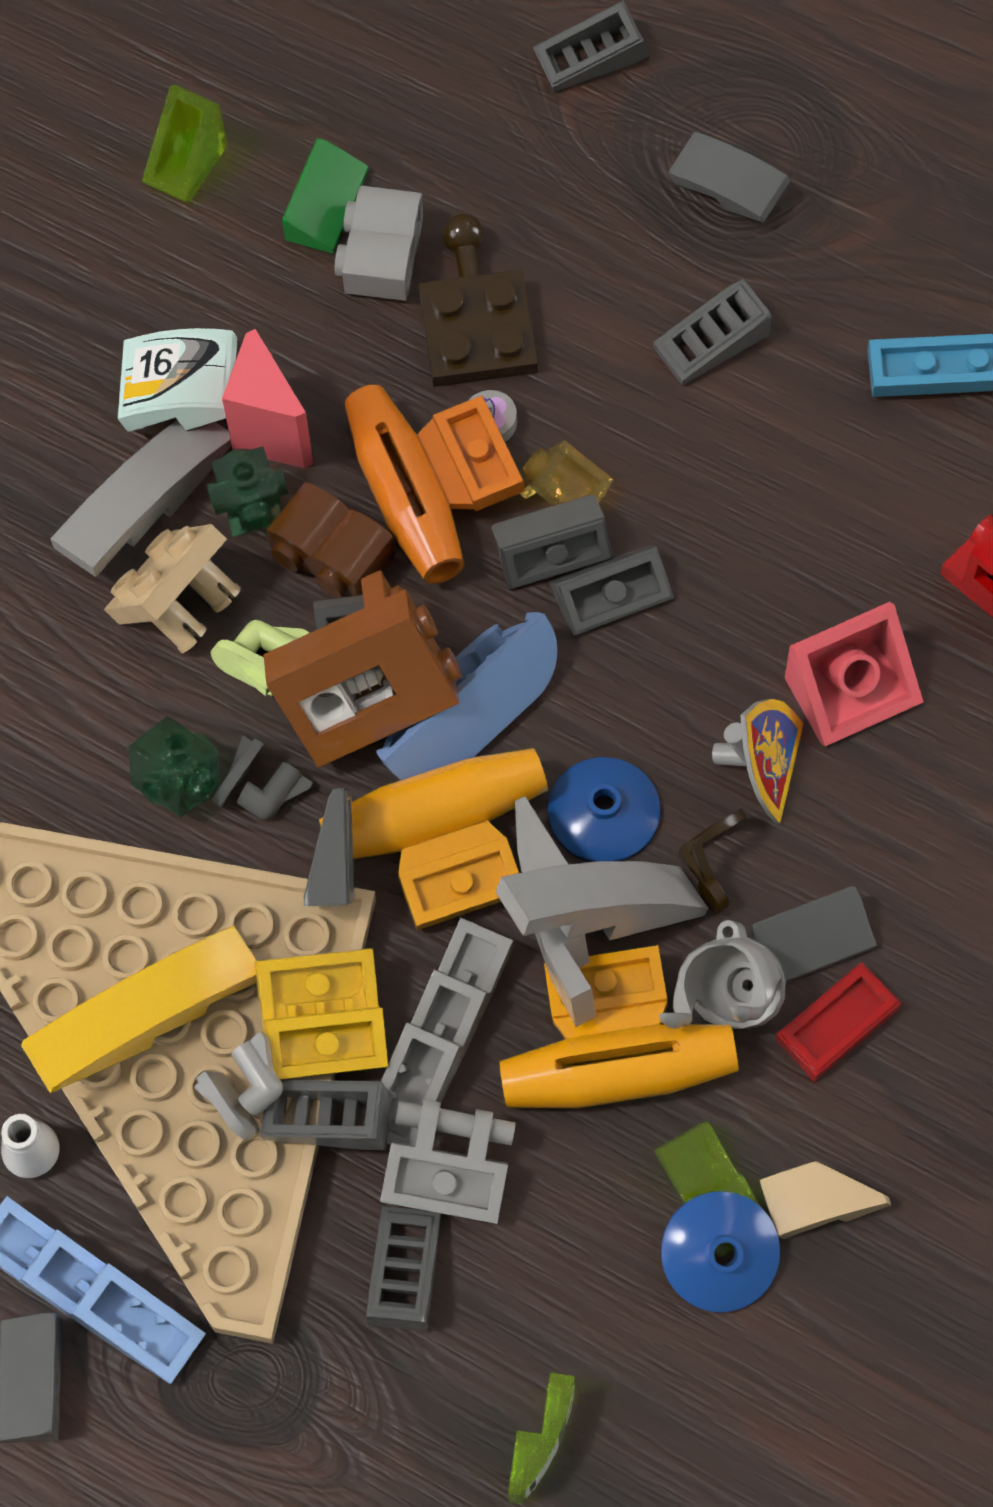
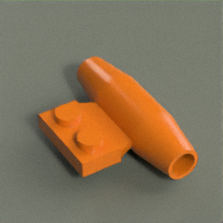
[345,385,525,584]

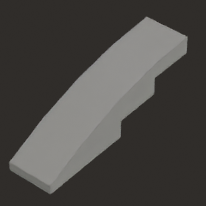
[50,420,232,577]
[515,796,596,1027]
[496,861,708,940]
[362,918,516,1145]

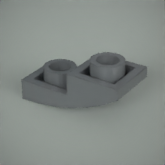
[668,131,790,223]

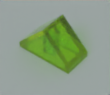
[142,84,227,202]

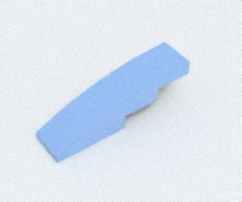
[0,1196,206,1384]

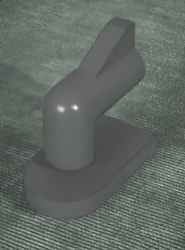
[212,735,313,820]

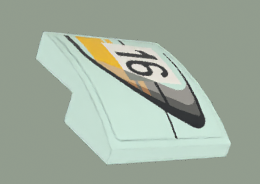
[118,328,237,432]

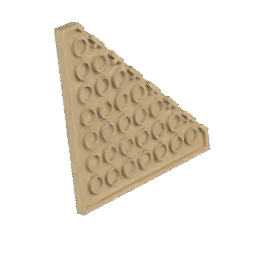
[0,822,376,1344]

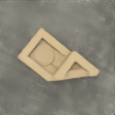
[760,1161,891,1239]

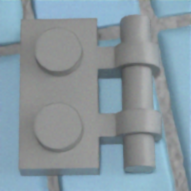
[380,1099,516,1224]

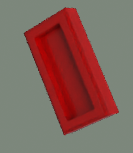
[775,962,901,1082]

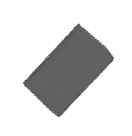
[491,495,613,590]
[549,545,674,636]
[748,885,877,983]
[0,1313,62,1443]

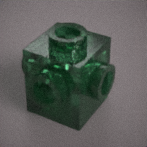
[206,446,288,537]
[128,716,219,818]

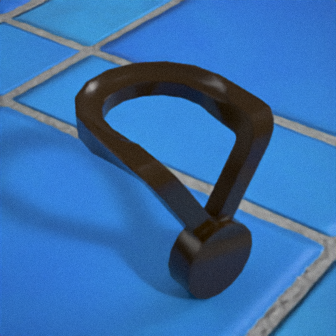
[679,809,746,914]

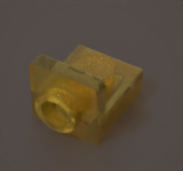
[520,440,614,506]

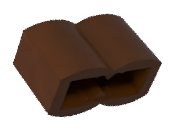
[266,482,396,598]

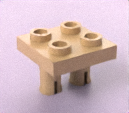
[104,524,241,653]

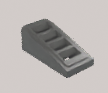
[533,0,650,92]
[653,279,772,386]
[303,788,354,906]
[261,1080,391,1150]
[366,1206,441,1332]

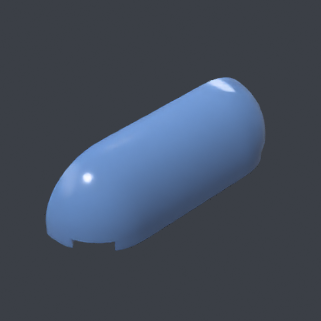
[377,612,557,780]

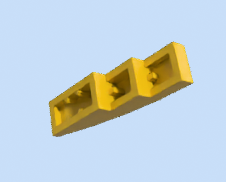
[21,925,257,1093]

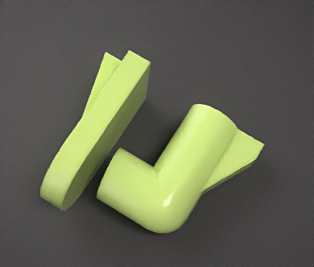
[211,620,309,697]

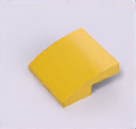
[255,948,388,1079]

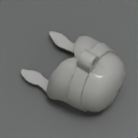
[659,920,786,1030]

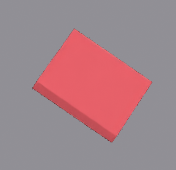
[222,329,314,469]
[785,602,924,746]

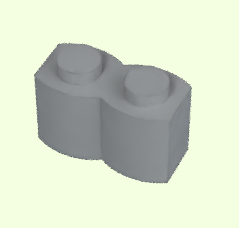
[335,186,423,301]

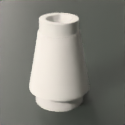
[1,1114,60,1178]

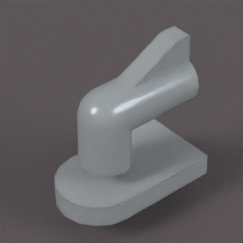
[194,1032,283,1140]

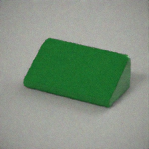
[282,138,369,254]

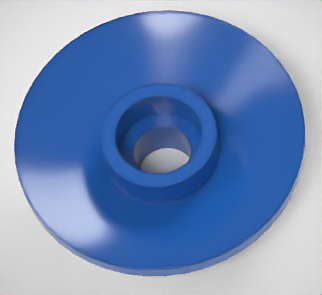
[548,757,660,862]
[661,1191,780,1312]

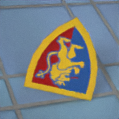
[712,699,804,824]

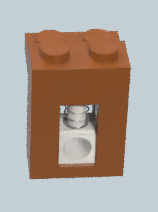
[264,570,462,768]

